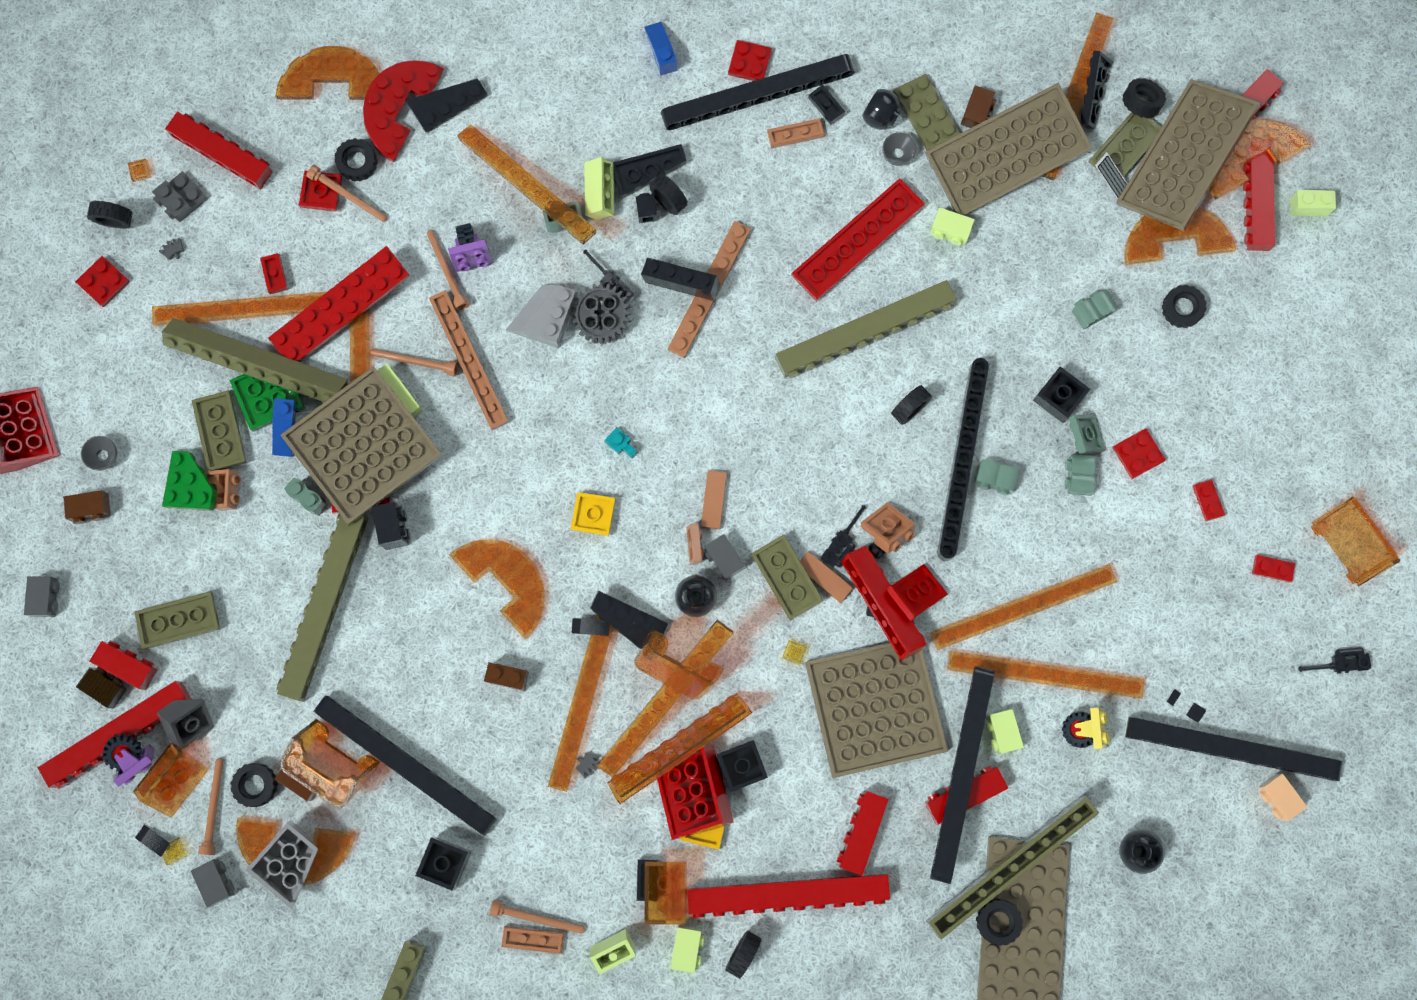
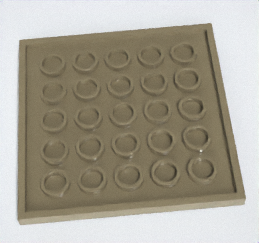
[281,366,443,526]
[805,643,948,778]

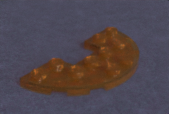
[275,46,380,100]
[1210,119,1311,200]
[1124,207,1236,265]
[449,540,545,640]
[236,818,356,886]

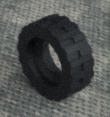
[1122,78,1166,118]
[334,138,378,182]
[649,174,688,215]
[87,201,132,229]
[1162,285,1207,328]
[891,385,932,425]
[230,763,278,807]
[976,899,1023,946]
[725,930,762,979]

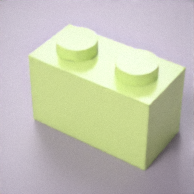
[1290,190,1336,216]
[930,207,974,245]
[985,709,1024,754]
[670,926,704,973]
[590,929,636,974]

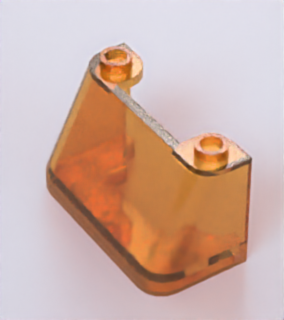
[1311,495,1401,587]
[634,630,724,699]
[280,719,380,809]

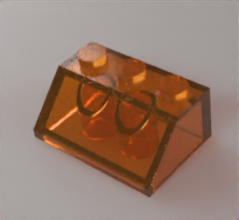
[133,743,209,818]
[644,861,687,925]

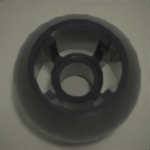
[862,89,901,130]
[675,575,717,617]
[1119,829,1165,874]

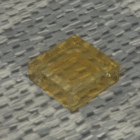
[781,640,807,666]
[162,838,187,865]

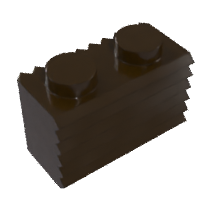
[76,666,127,709]

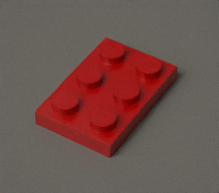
[886,564,948,621]

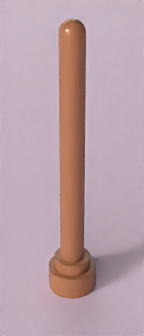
[306,164,387,222]
[427,230,470,311]
[369,349,459,377]
[198,758,223,855]
[489,900,585,934]

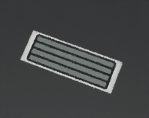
[1095,152,1127,199]

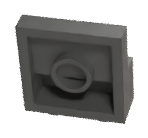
[152,171,208,222]

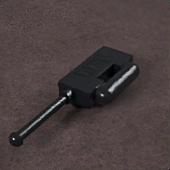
[583,250,634,304]
[821,505,866,568]
[1298,647,1371,674]

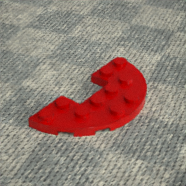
[363,60,444,162]

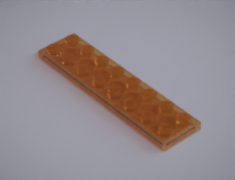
[607,693,752,804]

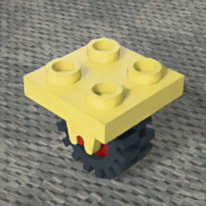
[1062,708,1110,749]

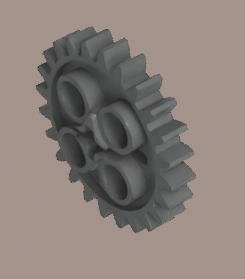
[571,283,632,345]

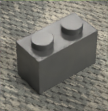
[704,534,745,581]
[24,576,60,617]
[191,859,235,908]

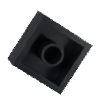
[1033,366,1091,423]
[372,502,411,550]
[717,740,768,792]
[415,837,472,891]

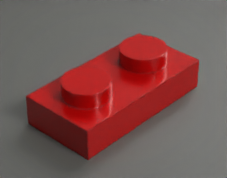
[260,253,288,294]
[1192,479,1225,522]
[1252,555,1295,583]

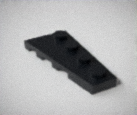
[1081,51,1113,129]

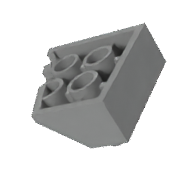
[506,285,577,348]
[246,820,319,909]

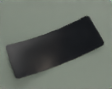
[1167,689,1206,722]

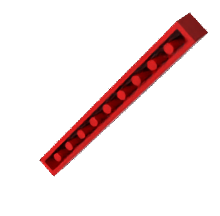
[687,874,890,918]

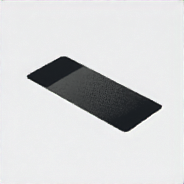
[571,618,610,636]
[135,825,170,857]

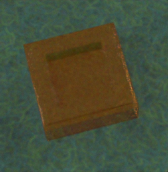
[128,158,151,182]

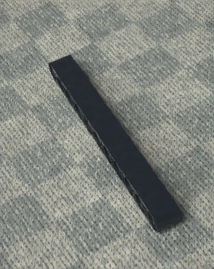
[660,54,855,131]
[937,358,989,561]
[930,666,995,884]
[313,695,497,836]
[1125,717,1343,781]

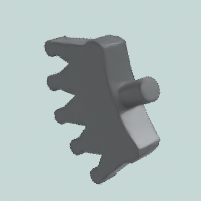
[159,238,184,260]
[576,752,599,779]

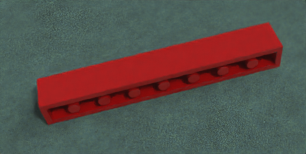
[37,681,192,789]

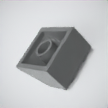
[157,699,214,750]

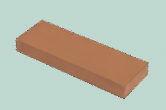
[767,118,825,149]
[701,470,727,530]
[800,551,853,603]
[501,926,564,954]

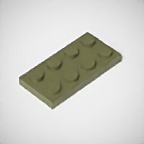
[893,74,960,151]
[1089,112,1161,178]
[191,390,247,471]
[751,534,823,621]
[134,591,221,650]

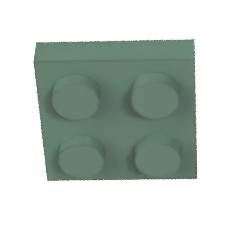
[1068,415,1105,454]

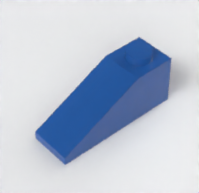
[644,22,678,76]
[272,398,297,457]

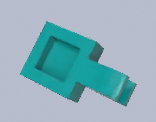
[604,427,637,459]

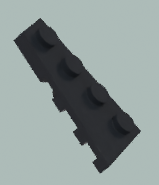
[405,78,488,133]
[613,144,687,199]
[589,590,668,659]

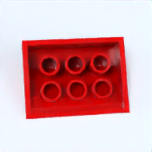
[0,387,59,474]
[653,744,734,840]

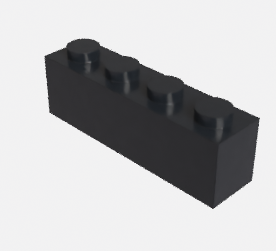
[641,257,721,301]

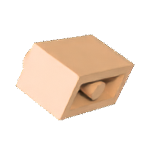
[1257,774,1307,821]

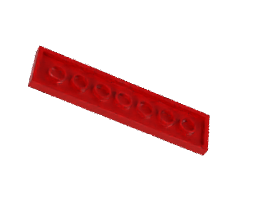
[791,178,925,302]
[268,246,410,362]

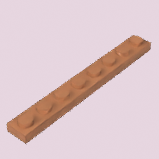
[668,221,751,358]
[429,290,509,430]

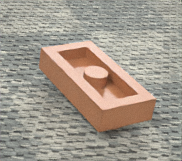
[686,523,704,565]

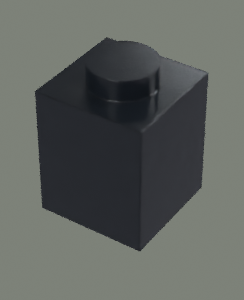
[635,193,657,224]

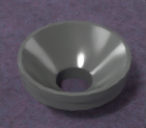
[882,132,916,166]
[81,436,117,471]

